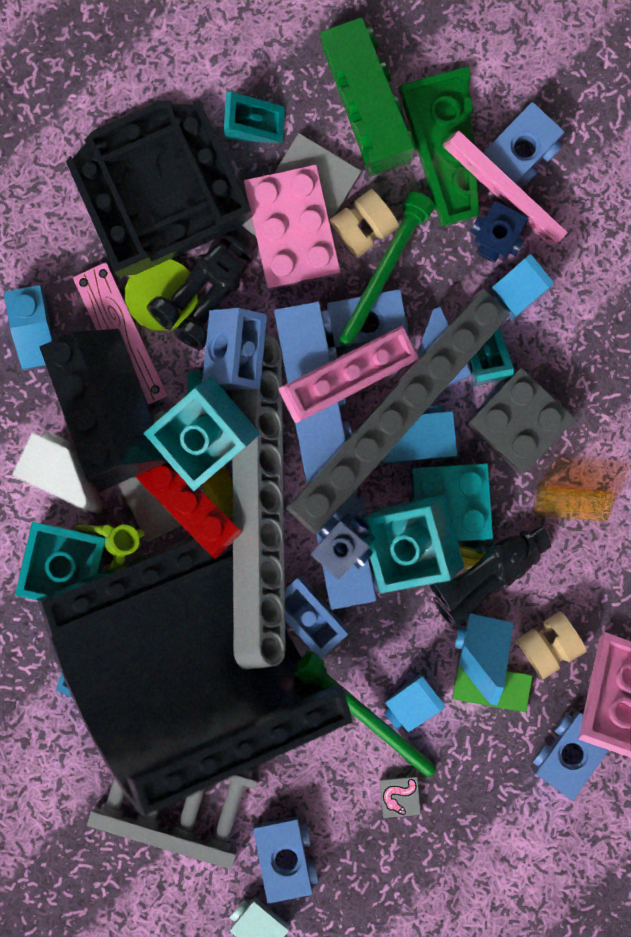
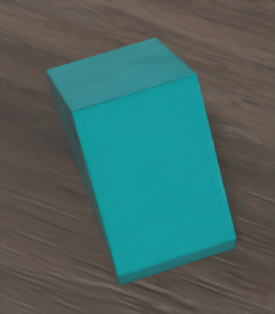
[224,92,285,143]
[468,327,514,387]

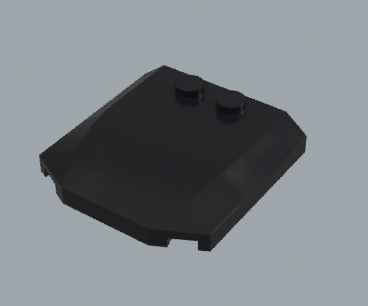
[66,101,253,277]

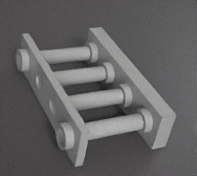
[87,769,258,870]

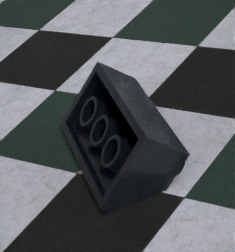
[39,329,168,491]

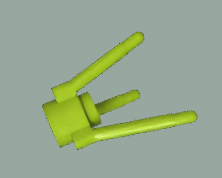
[75,524,144,571]

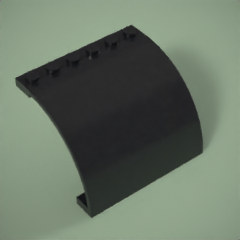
[37,520,353,816]

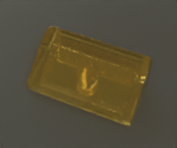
[534,486,614,522]

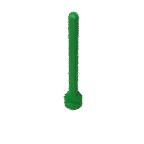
[339,192,435,347]
[293,651,436,777]

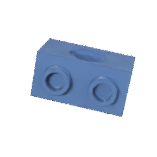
[483,102,564,189]
[327,289,408,354]
[202,308,267,391]
[284,576,351,659]
[532,711,609,801]
[253,816,318,903]

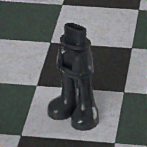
[146,226,258,350]
[428,526,551,628]

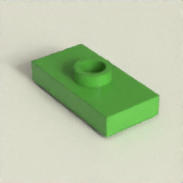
[452,664,532,713]

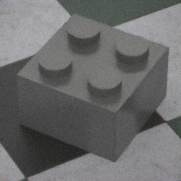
[467,368,576,476]

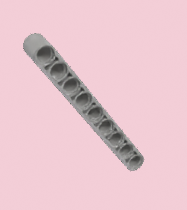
[232,334,285,670]

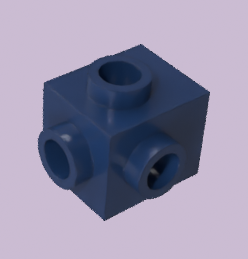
[470,201,528,263]
[310,512,376,580]

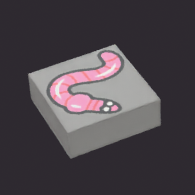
[380,776,421,818]

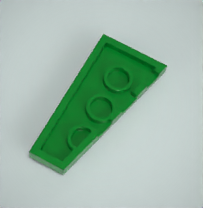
[398,66,479,228]

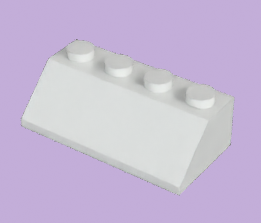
[12,430,103,514]

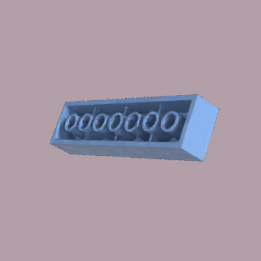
[274,301,380,610]

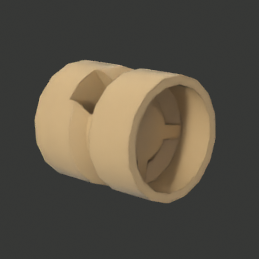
[329,189,399,258]
[516,611,587,680]

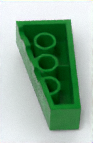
[320,17,416,177]

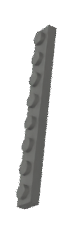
[286,289,510,534]

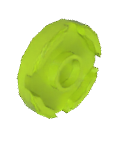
[125,259,198,332]

